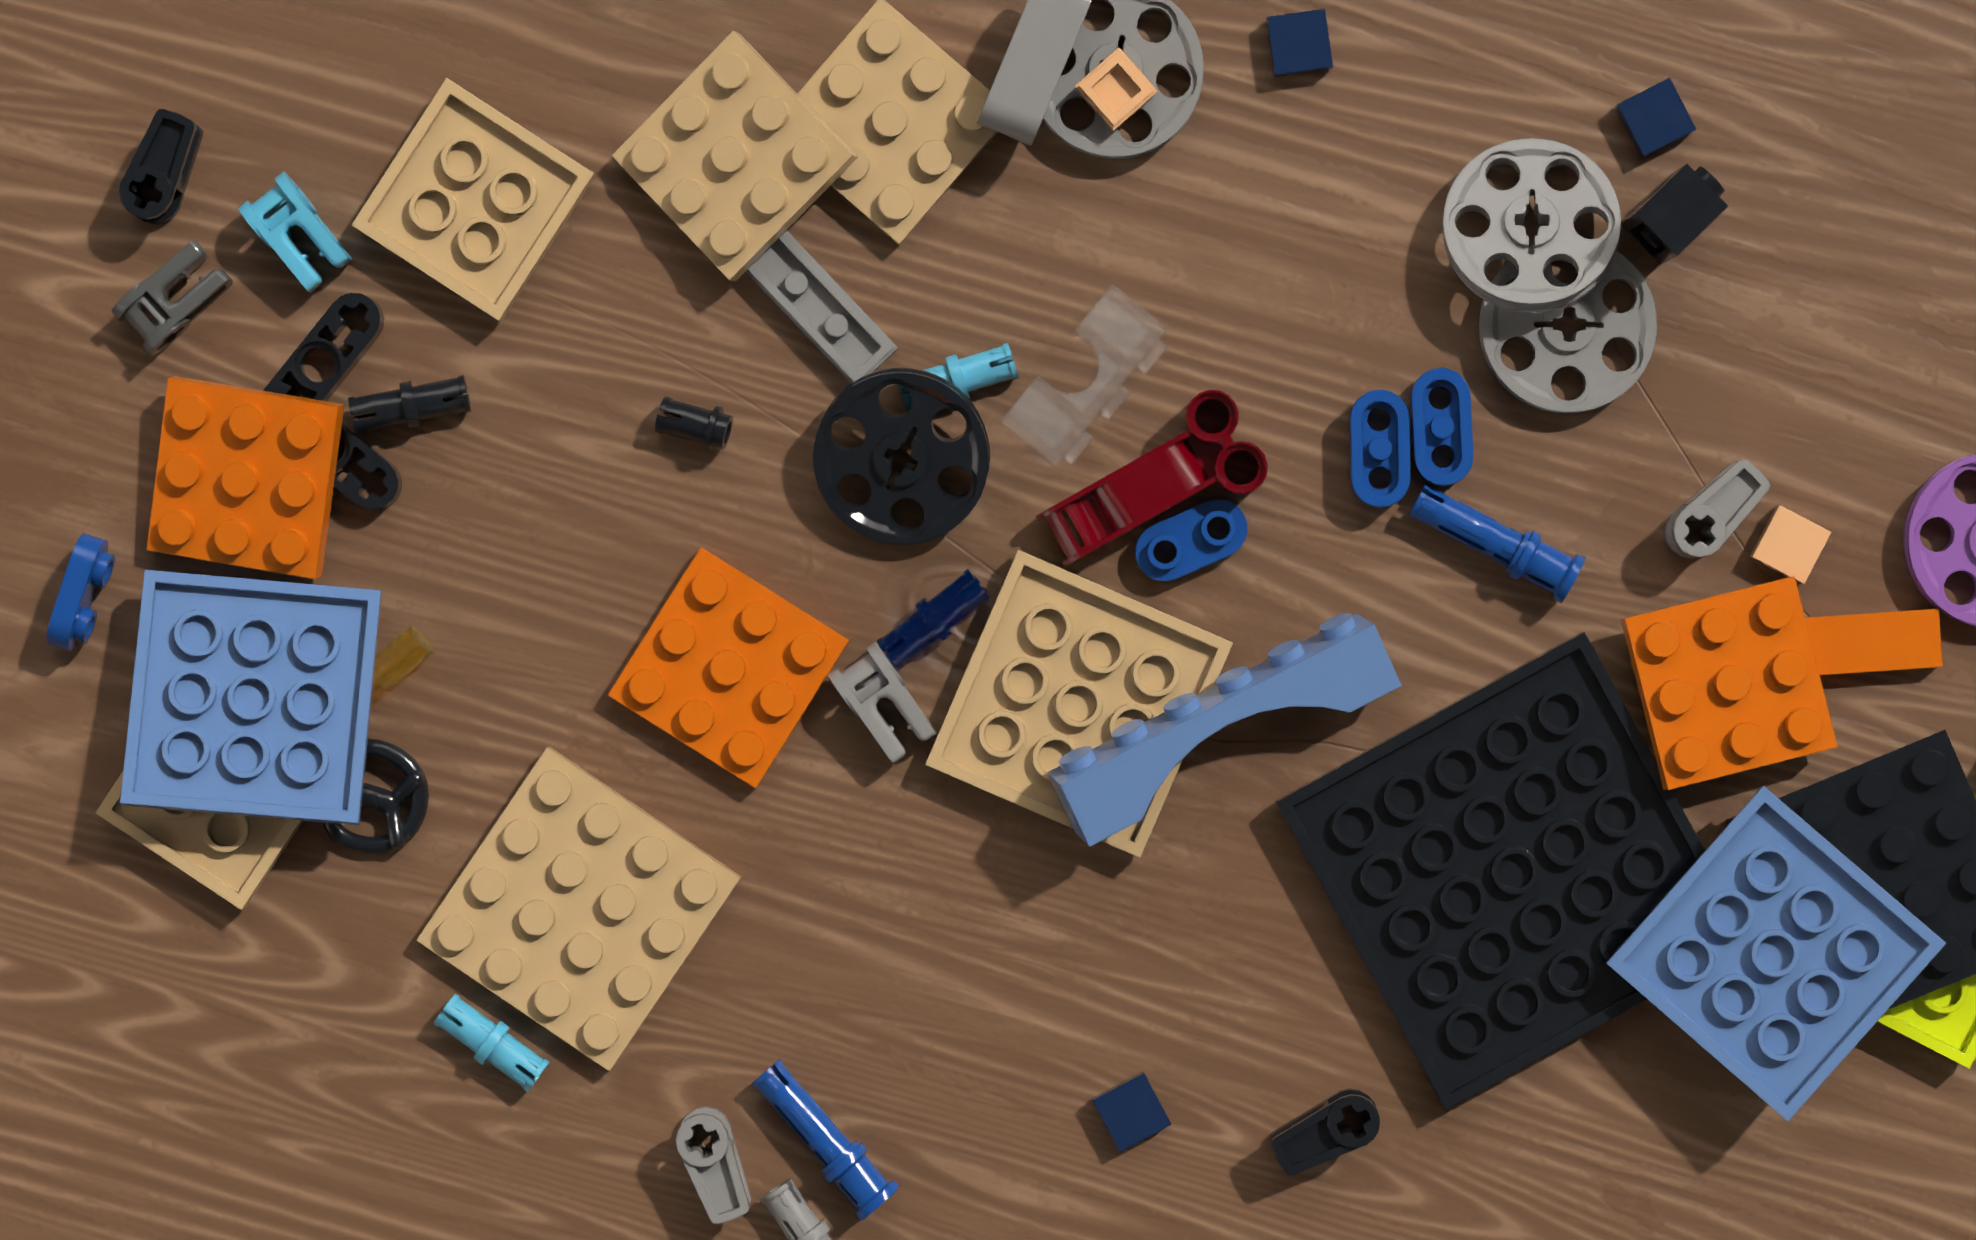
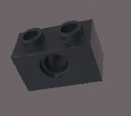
[1621,164,1728,265]

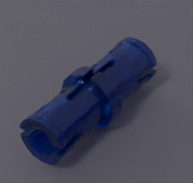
[877,568,991,670]

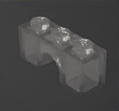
[1001,284,1168,467]

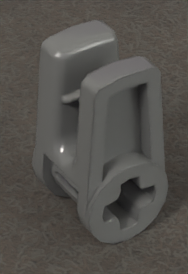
[112,240,233,356]

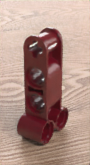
[1036,390,1268,567]

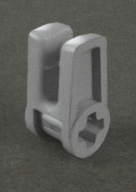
[1664,459,1771,559]
[828,641,937,764]
[676,1106,752,1224]

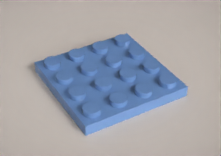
[120,570,382,825]
[1606,786,1946,1121]

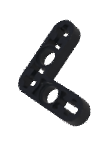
[263,293,402,510]

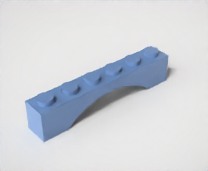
[1047,613,1402,847]

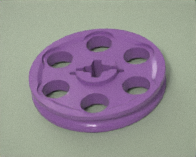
[1903,454,1976,626]

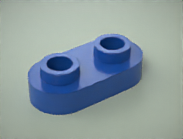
[1410,368,1474,486]
[1349,390,1410,507]
[1135,499,1247,581]
[46,533,115,651]

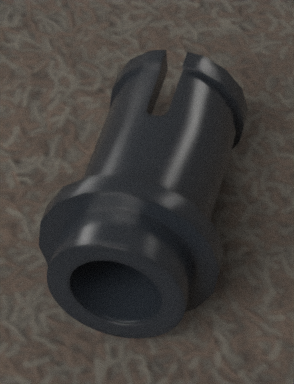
[655,396,733,452]

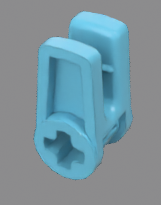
[238,171,352,293]

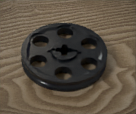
[813,368,990,545]

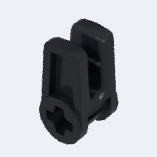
[119,109,203,225]
[1270,1088,1380,1175]

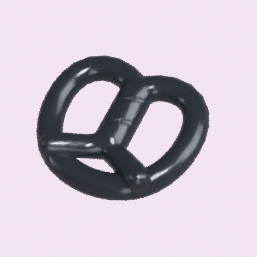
[323,738,429,854]

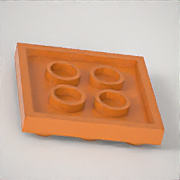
[147,376,344,579]
[608,547,850,788]
[1621,576,1838,790]

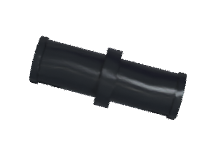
[348,375,471,434]

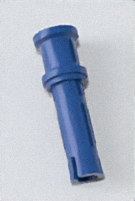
[1408,483,1586,603]
[752,1059,900,1221]

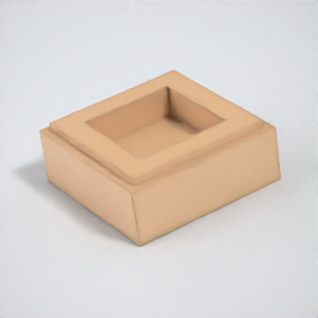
[1075,47,1158,132]
[1749,505,1832,584]

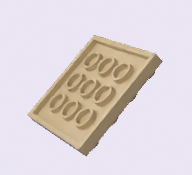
[925,550,1233,857]
[416,746,741,1071]

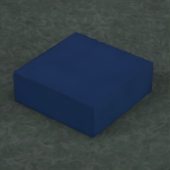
[1266,9,1333,77]
[1615,77,1696,158]
[1092,1071,1171,1152]

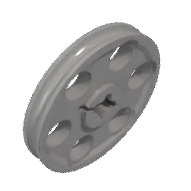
[1042,0,1204,159]
[1443,138,1621,313]
[1479,244,1657,414]

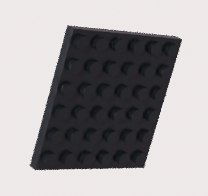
[1275,632,1705,1110]

